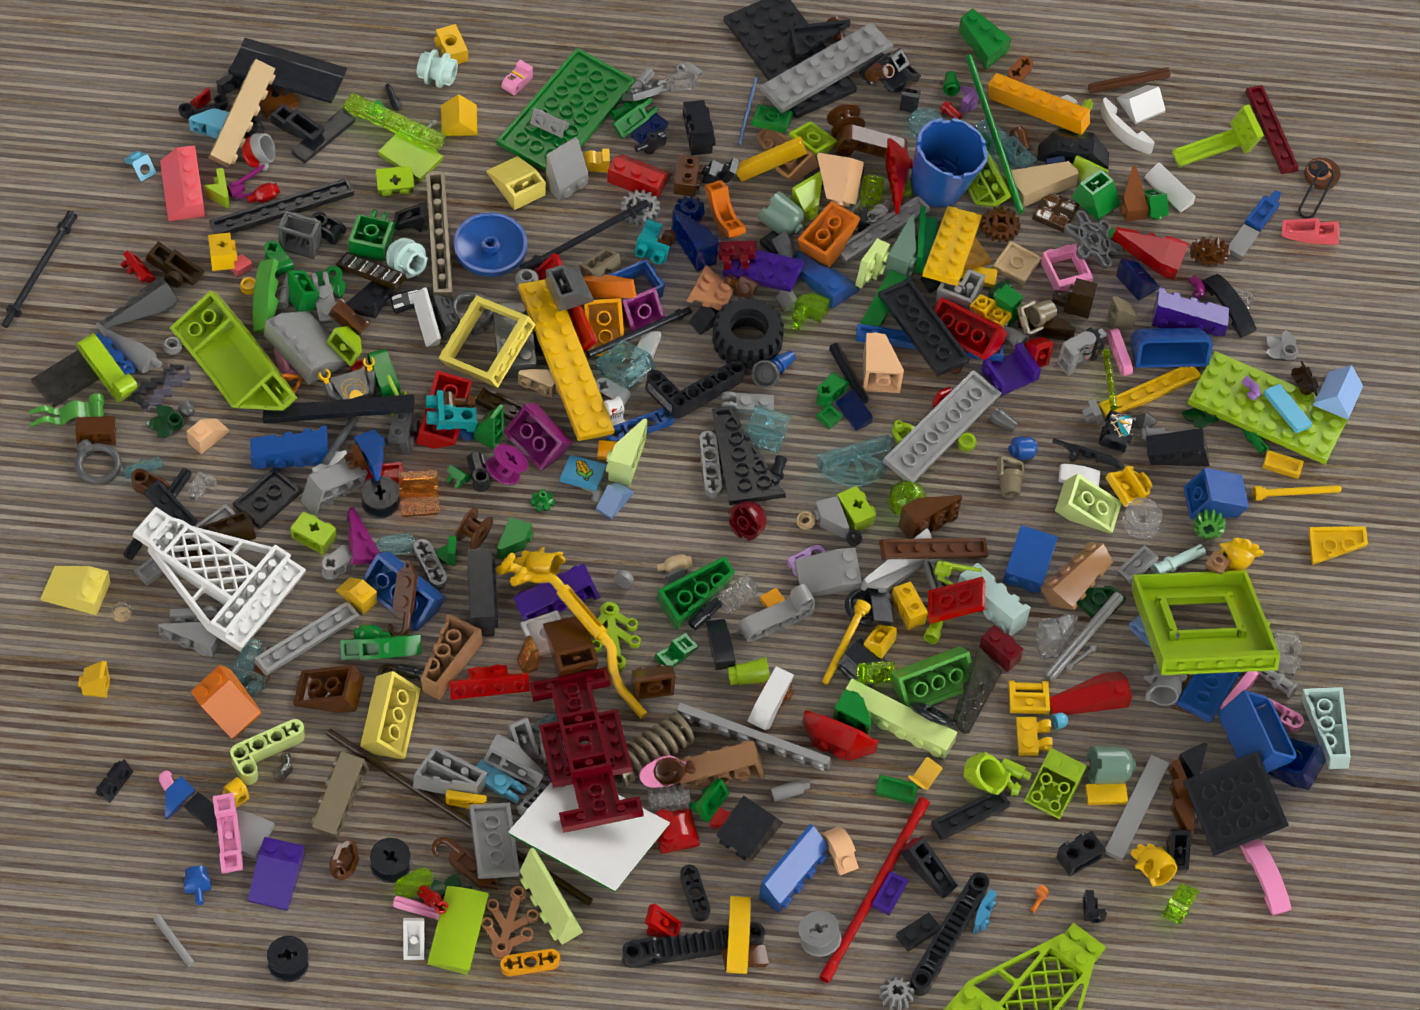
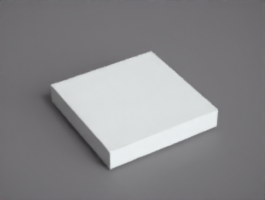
[521,611,561,658]

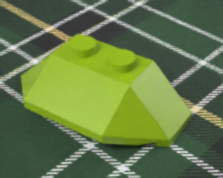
[967,151,1011,207]

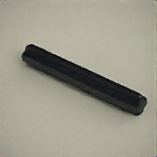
[829,343,869,405]

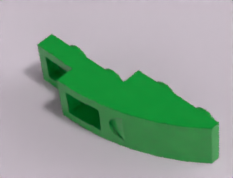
[340,634,422,660]

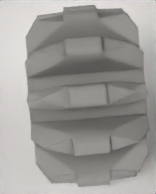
[879,975,914,1010]

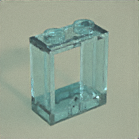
[595,340,656,389]

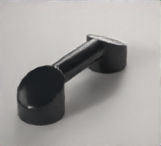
[178,95,228,119]

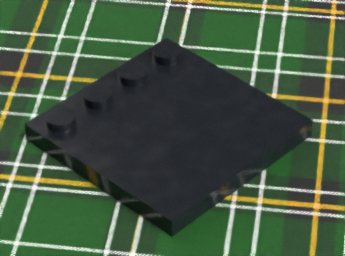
[1183,751,1289,856]

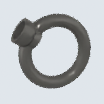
[451,291,493,336]
[75,439,122,484]

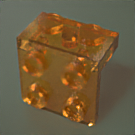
[398,469,440,517]

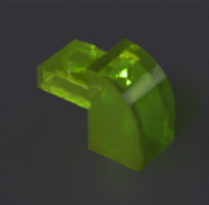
[792,293,830,331]

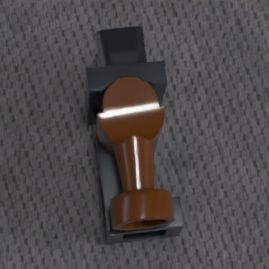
[859,48,910,85]

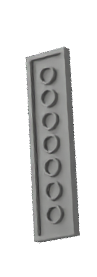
[760,22,893,113]
[882,370,1002,486]
[677,703,832,771]

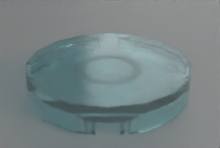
[908,108,943,137]

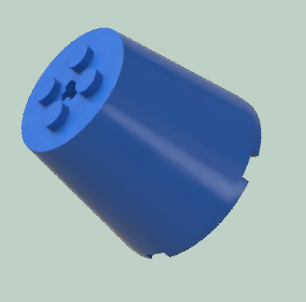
[910,118,988,208]

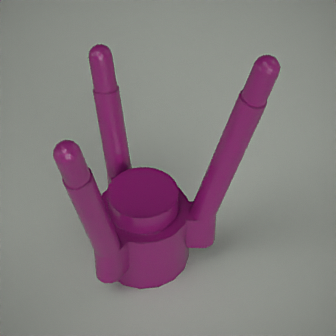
[227,164,265,200]

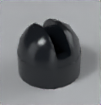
[846,530,862,546]

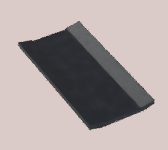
[228,38,347,103]

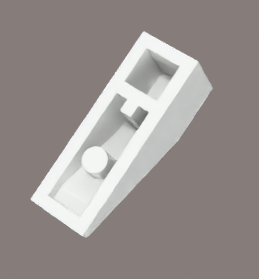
[747,666,794,730]

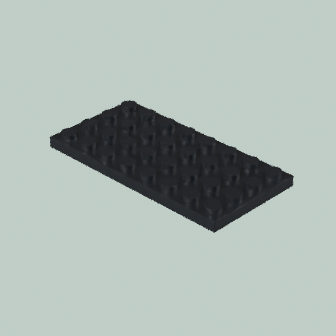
[723,0,857,119]

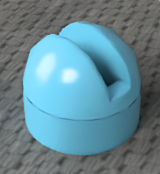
[1052,713,1068,730]

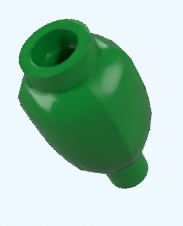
[354,624,390,639]

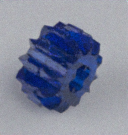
[674,195,705,226]

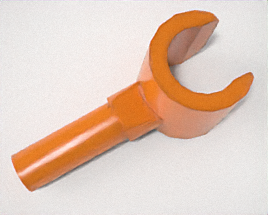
[1030,884,1049,913]

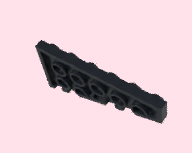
[712,406,786,506]

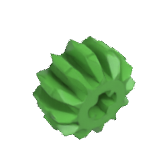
[1193,508,1226,541]

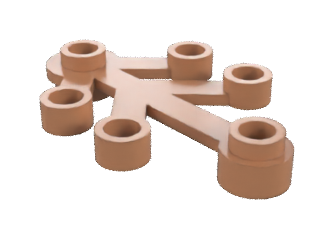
[481,886,539,959]

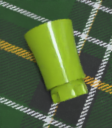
[727,656,770,686]

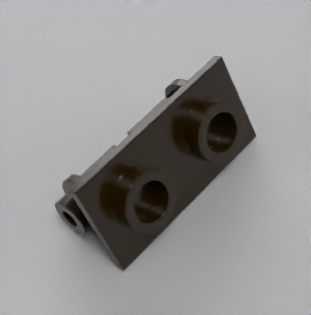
[1291,361,1319,396]

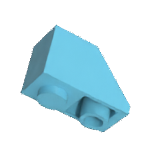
[189,108,229,139]

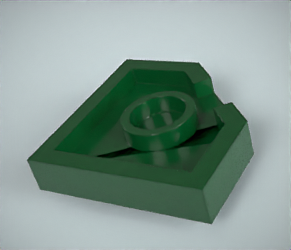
[1076,586,1127,618]

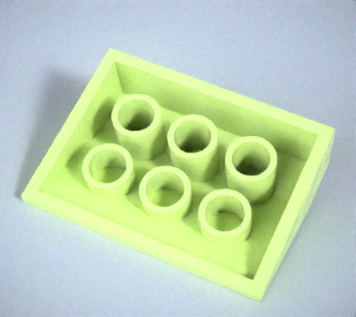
[520,848,583,945]

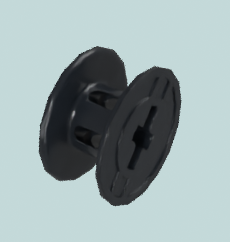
[361,476,400,518]
[370,837,411,883]
[267,936,309,982]

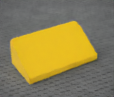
[864,625,897,659]

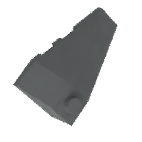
[101,276,179,328]

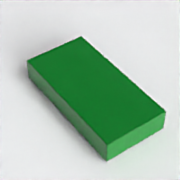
[875,774,918,805]

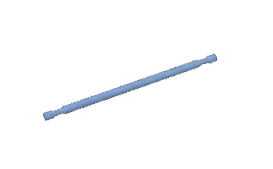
[738,77,758,145]

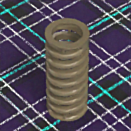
[614,712,694,787]

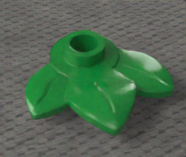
[311,266,346,298]

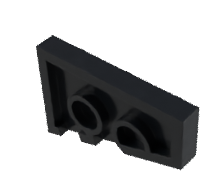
[345,281,394,319]

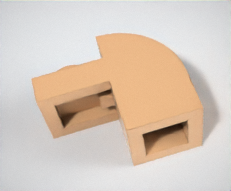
[821,827,858,875]

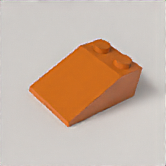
[797,201,860,268]
[191,665,262,740]

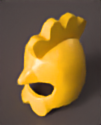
[1218,537,1264,571]
[514,547,565,575]
[1131,843,1177,887]

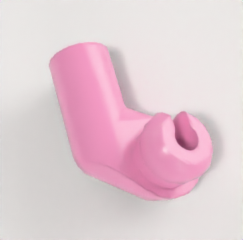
[159,770,174,791]

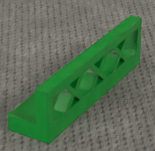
[915,206,937,273]

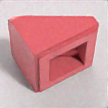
[231,254,253,277]

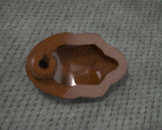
[329,839,359,880]

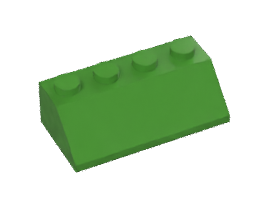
[890,646,978,708]

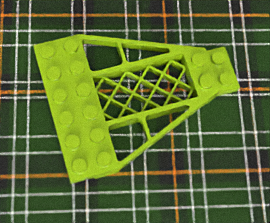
[944,922,1106,1010]

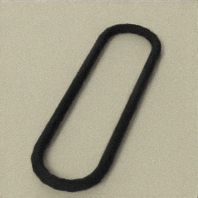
[1298,167,1335,219]

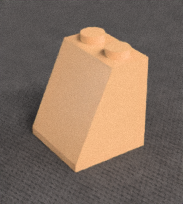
[817,153,864,207]
[863,332,904,393]

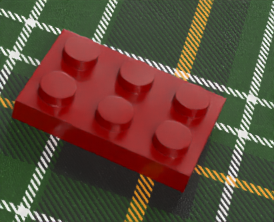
[928,576,986,624]

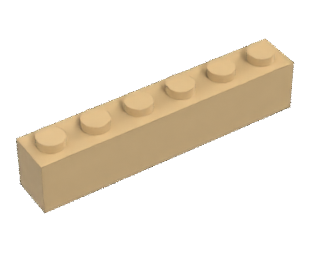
[208,59,276,168]

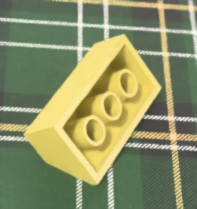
[360,671,421,759]

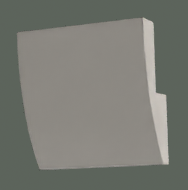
[217,809,275,859]

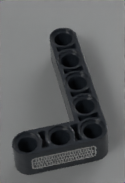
[645,360,745,418]

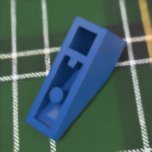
[354,429,385,481]

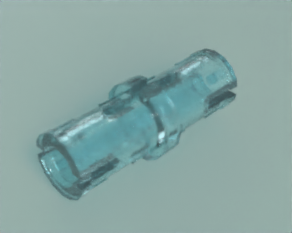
[123,456,163,479]

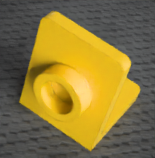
[908,757,943,790]

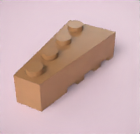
[421,614,483,700]

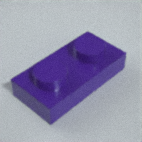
[871,871,908,916]

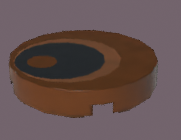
[1304,157,1341,190]

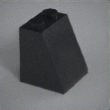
[716,795,783,861]

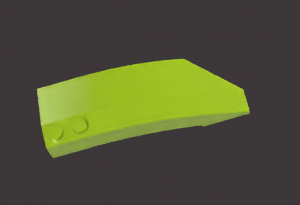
[170,290,297,411]

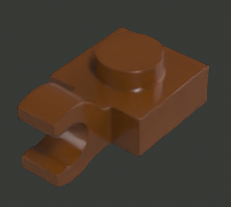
[723,274,759,299]

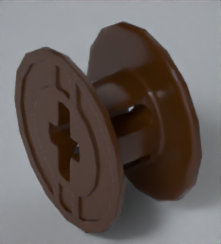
[826,103,865,138]
[455,508,493,549]

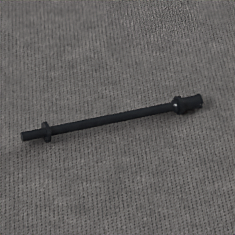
[519,200,650,271]
[1,211,78,328]

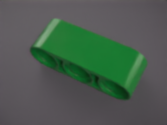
[367,349,401,397]

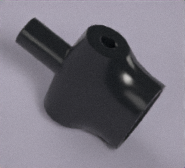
[634,129,667,155]

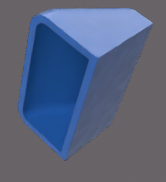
[1130,328,1213,368]
[1218,690,1297,773]

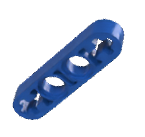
[607,408,675,441]

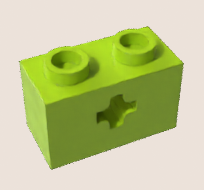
[375,166,414,196]
[837,486,876,531]
[290,511,337,555]

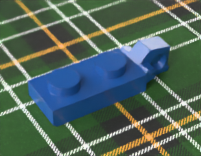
[1244,190,1281,232]
[96,333,136,375]

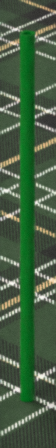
[965,54,1024,214]

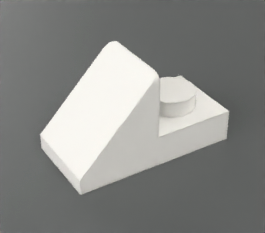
[403,918,425,960]

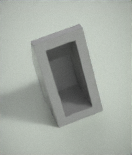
[812,496,849,538]

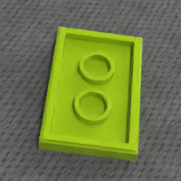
[378,129,443,182]

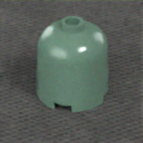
[758,191,805,237]
[1086,744,1136,784]

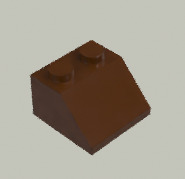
[631,665,676,700]

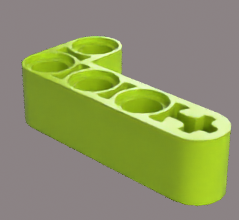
[76,333,138,403]

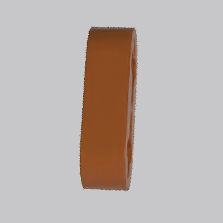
[1007,56,1033,82]

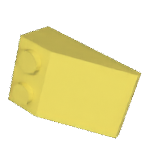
[40,566,111,616]

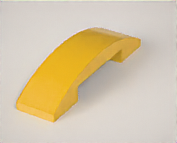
[726,896,751,974]

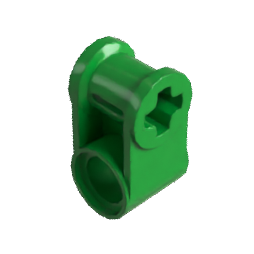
[264,240,294,277]
[816,372,849,408]

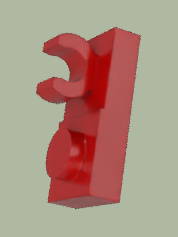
[121,250,156,283]

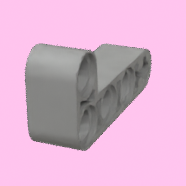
[738,584,815,642]

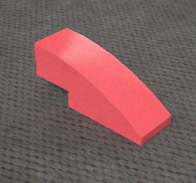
[1282,218,1340,245]

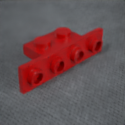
[449,664,530,700]

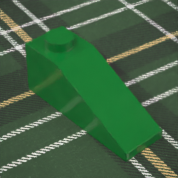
[474,404,504,450]

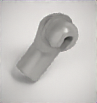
[676,62,703,78]
[581,486,603,503]

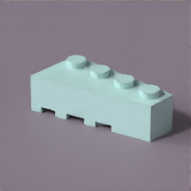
[958,563,1031,636]

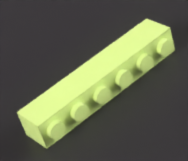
[841,679,957,759]

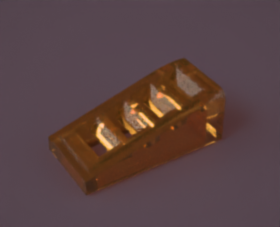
[517,635,539,674]

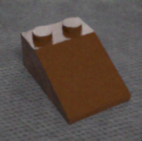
[293,665,364,713]

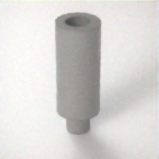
[769,780,810,802]

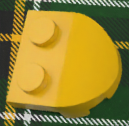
[1105,466,1152,507]

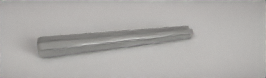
[1045,592,1123,681]

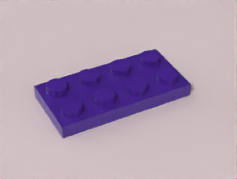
[722,250,804,292]

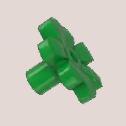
[531,489,555,512]

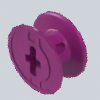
[486,444,528,485]

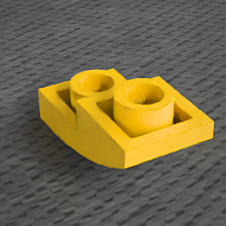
[970,294,1012,327]

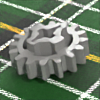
[621,190,660,226]

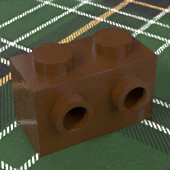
[673,155,703,197]

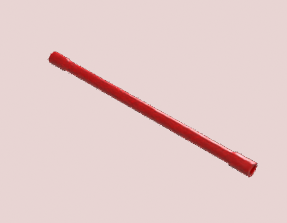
[819,797,930,983]

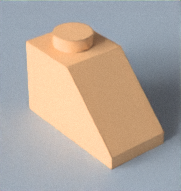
[187,419,230,454]

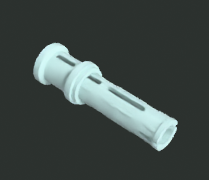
[1150,544,1206,574]

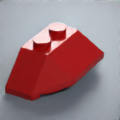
[802,710,879,761]

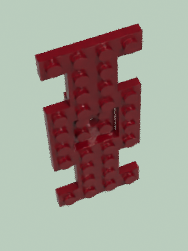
[529,667,644,833]

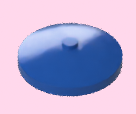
[454,213,527,277]

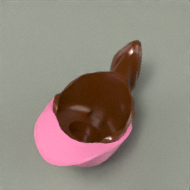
[639,756,696,788]

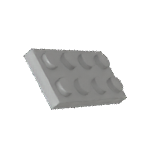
[469,803,520,879]

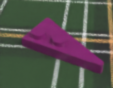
[347,507,380,564]

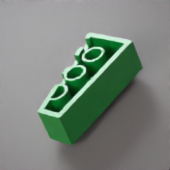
[656,556,735,630]

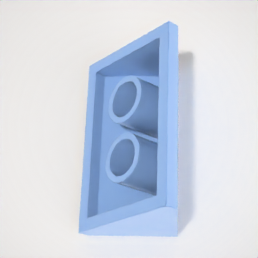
[1313,365,1363,420]

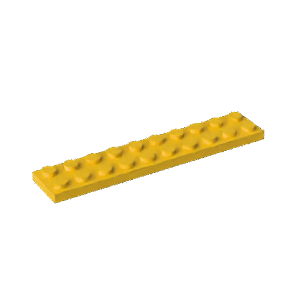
[518,279,615,441]

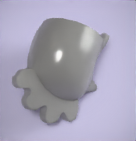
[1143,664,1188,706]

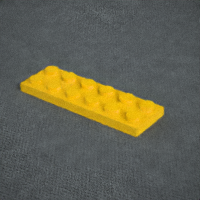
[922,206,982,286]

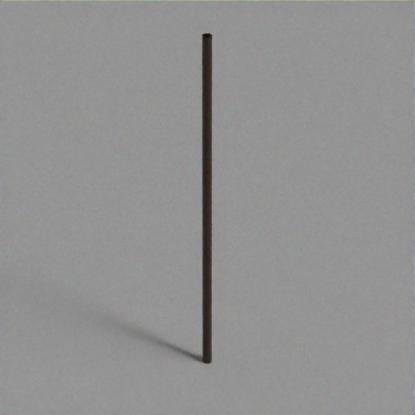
[326,728,593,906]

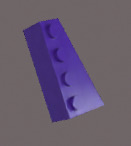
[513,563,601,621]

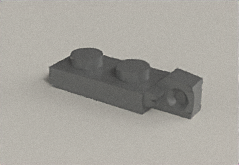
[622,80,667,101]

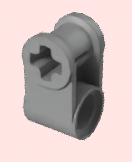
[596,378,631,405]
[322,545,357,580]

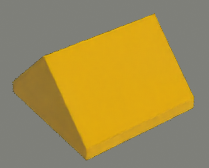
[441,94,478,136]

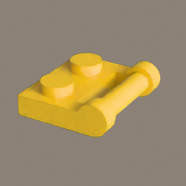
[1008,680,1050,714]

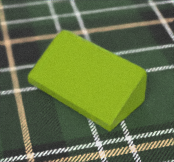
[1072,155,1109,181]

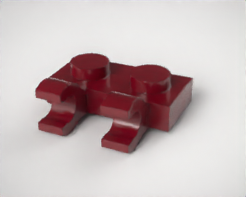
[718,240,757,270]

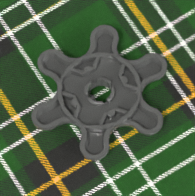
[1064,210,1123,269]

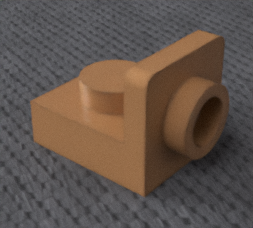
[1205,551,1231,575]

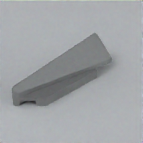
[860,528,932,593]

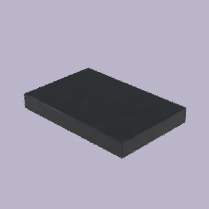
[233,467,302,529]

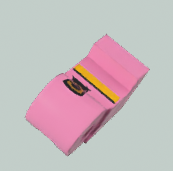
[501,60,533,95]

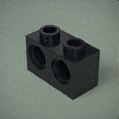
[1056,831,1106,876]

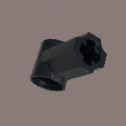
[466,451,490,492]

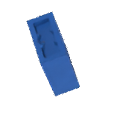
[609,259,665,300]

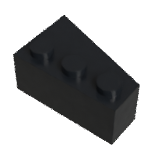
[682,100,716,156]
[1146,428,1210,466]

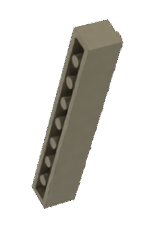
[426,171,452,305]

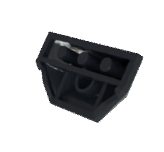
[1037,128,1109,169]

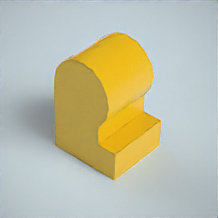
[583,149,610,172]
[222,777,250,808]

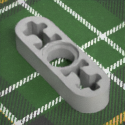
[414,539,447,590]

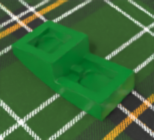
[654,633,698,668]

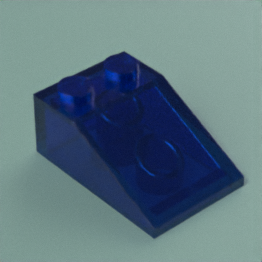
[671,209,719,272]
[1267,738,1326,790]

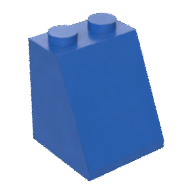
[1183,468,1249,520]
[1003,525,1058,594]

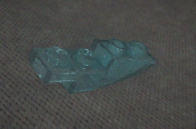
[974,117,1037,169]

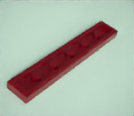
[1245,85,1299,174]

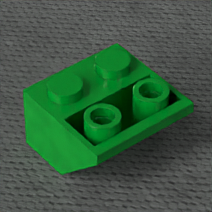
[1072,169,1120,221]

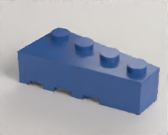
[250,425,328,469]

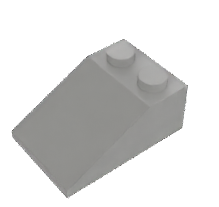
[546,137,588,201]
[794,548,862,596]

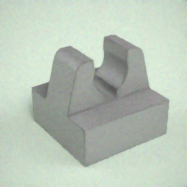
[1082,399,1105,424]

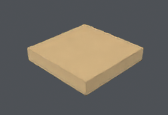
[992,241,1042,286]

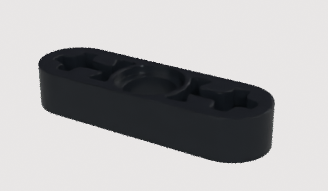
[680,864,710,922]

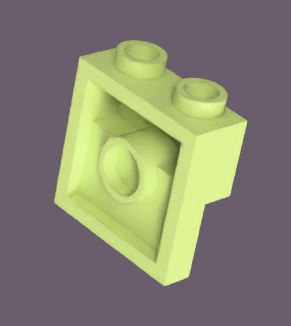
[855,238,890,289]

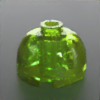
[888,480,926,515]

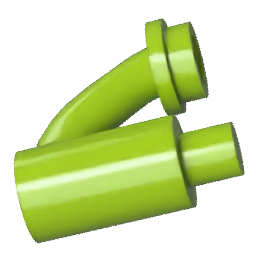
[1001,758,1032,796]

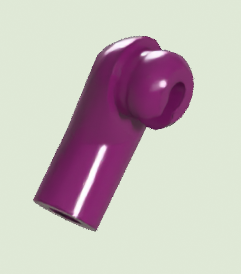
[1189,275,1206,300]

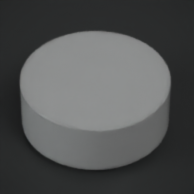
[614,570,634,589]

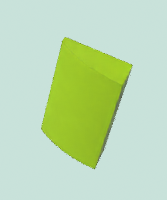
[427,886,489,975]

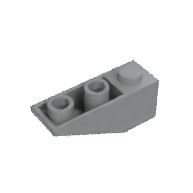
[158,622,222,657]

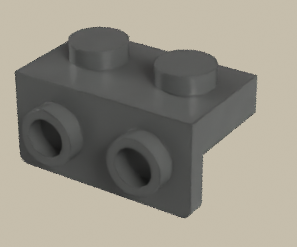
[432,295,459,341]
[388,412,419,455]

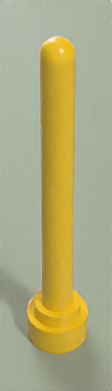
[1252,485,1342,501]
[822,599,871,685]

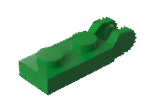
[611,97,659,139]

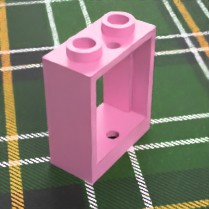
[1041,243,1093,292]

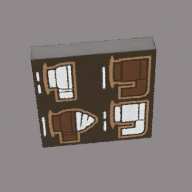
[1032,193,1080,233]

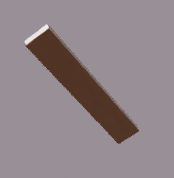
[879,538,989,560]

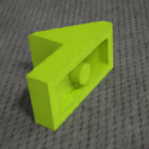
[204,168,230,208]

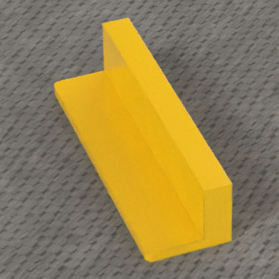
[736,136,808,182]

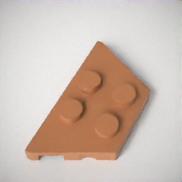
[687,265,734,311]

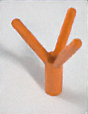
[281,374,304,393]

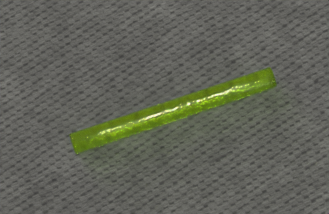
[1102,349,1118,410]

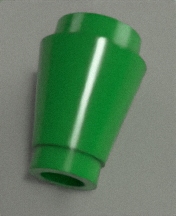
[943,71,960,97]

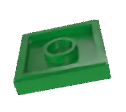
[751,104,793,133]

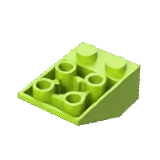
[1024,748,1088,819]

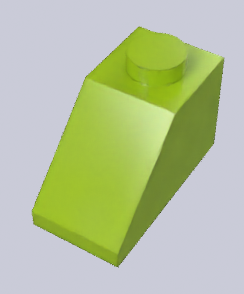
[326,326,362,366]

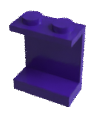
[981,342,1041,396]

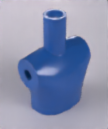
[184,866,211,905]

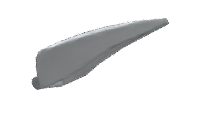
[96,323,163,373]

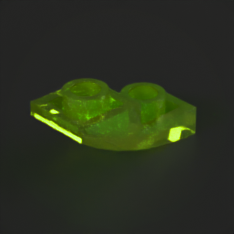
[1162,883,1200,925]

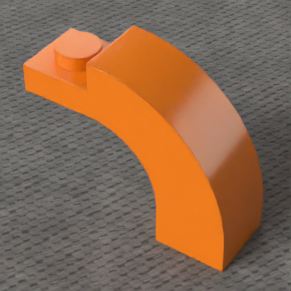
[705,180,746,238]

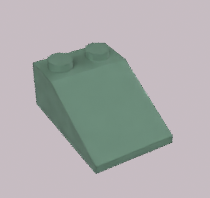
[885,215,917,279]

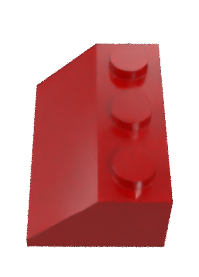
[607,154,672,200]

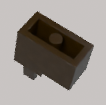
[1052,278,1098,319]

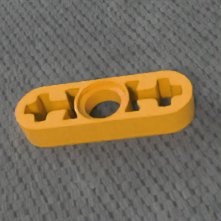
[500,949,560,976]

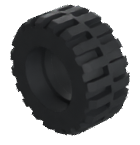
[712,297,784,370]

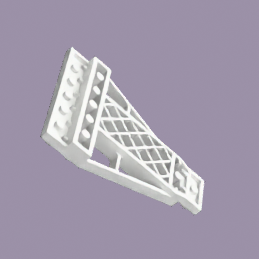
[132,507,306,652]

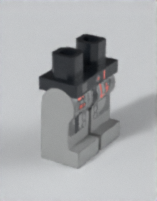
[1057,327,1107,376]

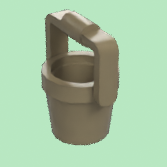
[1017,300,1057,334]
[997,456,1024,498]

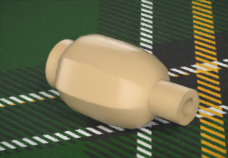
[657,554,693,573]

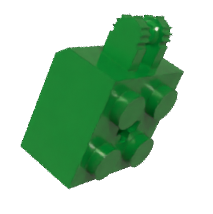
[348,209,395,261]

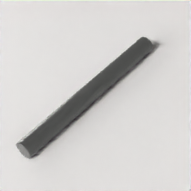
[322,417,358,465]

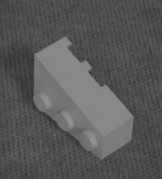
[301,459,368,516]
[413,746,487,795]

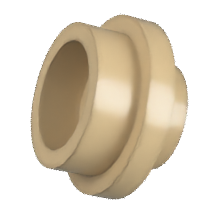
[796,511,816,530]

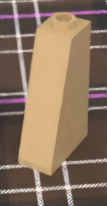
[1004,161,1079,207]

